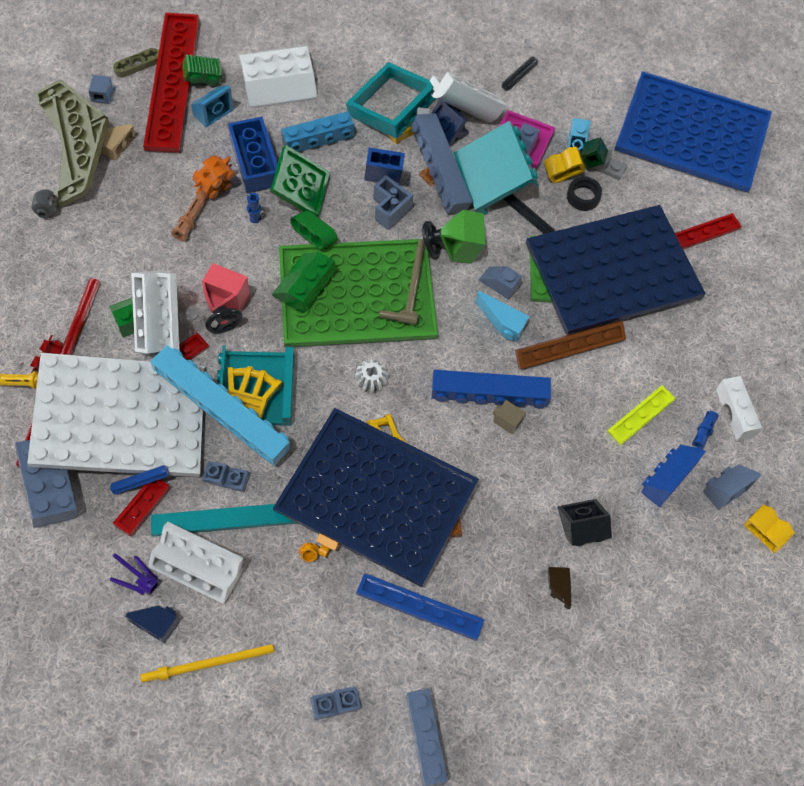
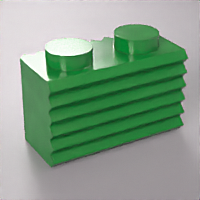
[182,54,222,86]

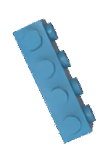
[281,111,354,152]

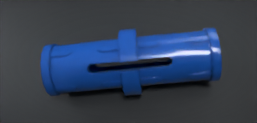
[247,193,262,223]
[692,411,719,449]

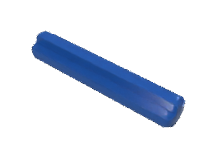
[110,465,169,495]

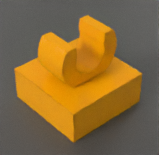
[316,534,340,557]

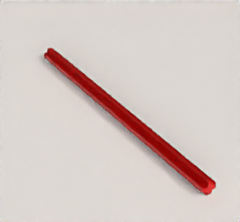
[16,278,100,467]

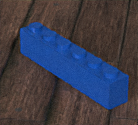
[431,370,551,408]

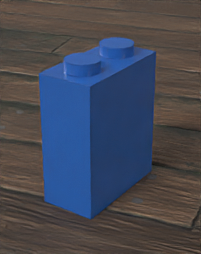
[364,147,405,184]

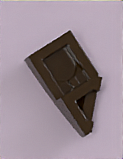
[548,567,571,609]

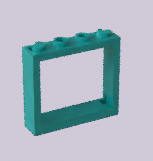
[346,62,436,139]

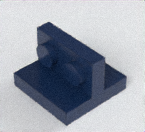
[431,100,469,147]

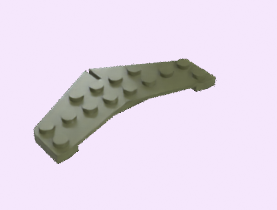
[35,80,110,208]

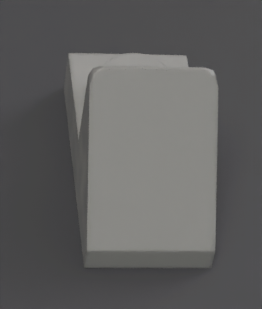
[591,149,627,180]

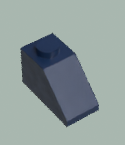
[125,605,180,644]

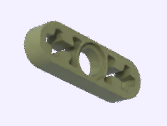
[113,48,159,78]

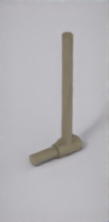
[379,239,425,325]

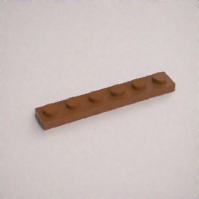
[515,320,626,369]

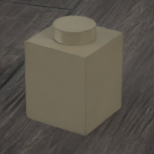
[493,400,526,435]

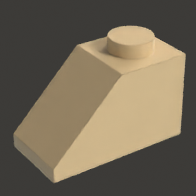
[101,124,136,160]

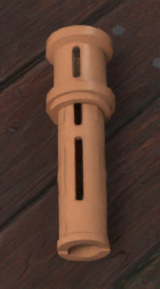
[171,191,208,241]

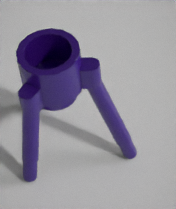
[110,553,159,596]

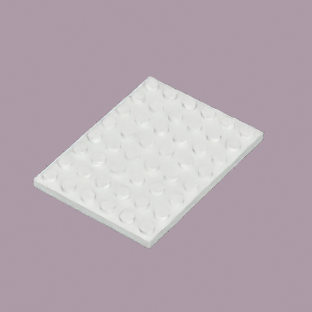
[27,353,205,477]

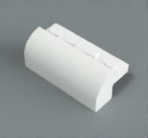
[430,72,506,122]
[131,271,179,353]
[148,522,243,604]

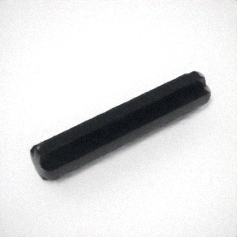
[501,56,538,91]

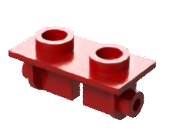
[30,335,62,373]

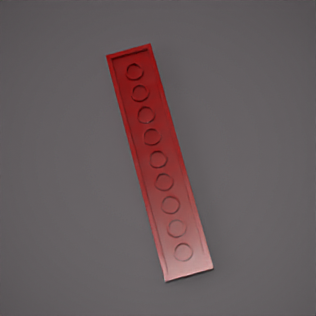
[143,12,199,153]

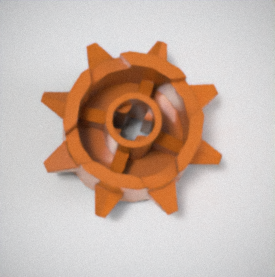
[193,155,236,199]

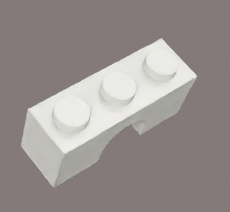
[716,376,762,441]

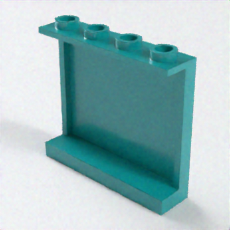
[454,121,539,215]
[217,345,294,426]

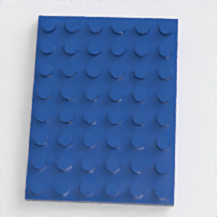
[614,71,772,193]

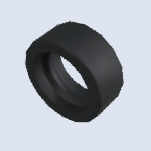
[567,176,602,211]

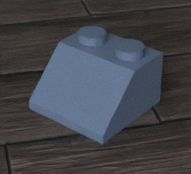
[703,464,761,511]

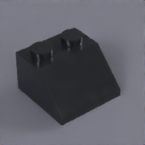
[557,499,612,546]

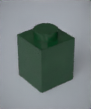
[581,137,608,168]

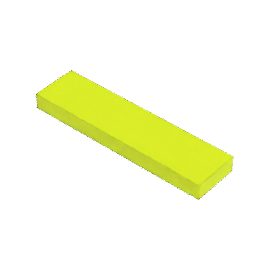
[607,385,676,445]

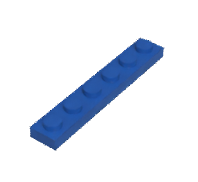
[356,573,484,641]

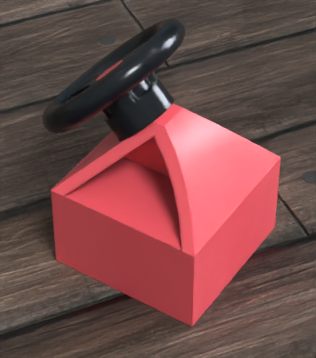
[202,263,250,333]

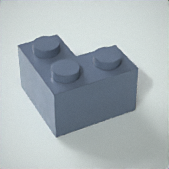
[373,175,413,230]

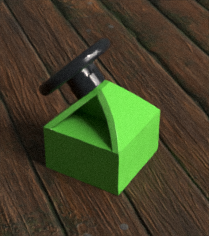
[422,210,485,264]

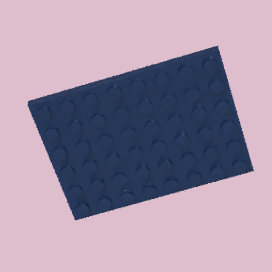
[526,205,706,335]
[273,408,479,587]

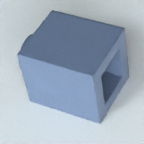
[89,75,113,104]

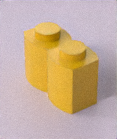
[544,147,586,183]
[743,504,795,553]

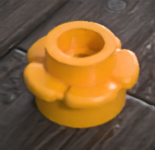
[298,543,319,562]

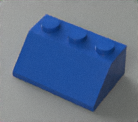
[641,444,706,507]

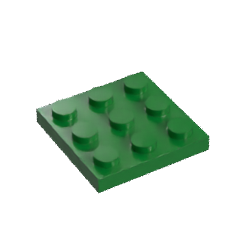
[270,145,330,217]

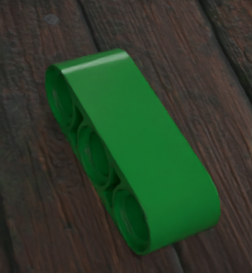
[290,210,338,250]

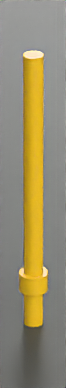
[140,644,274,683]

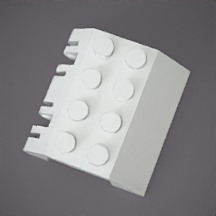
[238,46,317,108]

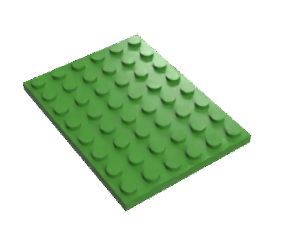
[279,239,438,347]

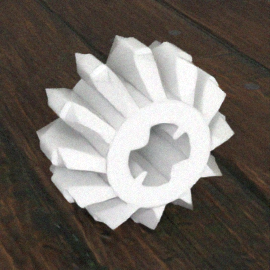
[355,359,389,393]

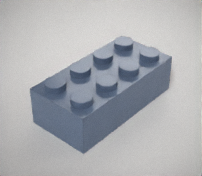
[15,440,77,528]

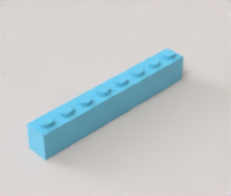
[150,345,290,466]

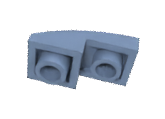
[202,461,250,492]
[310,687,361,720]

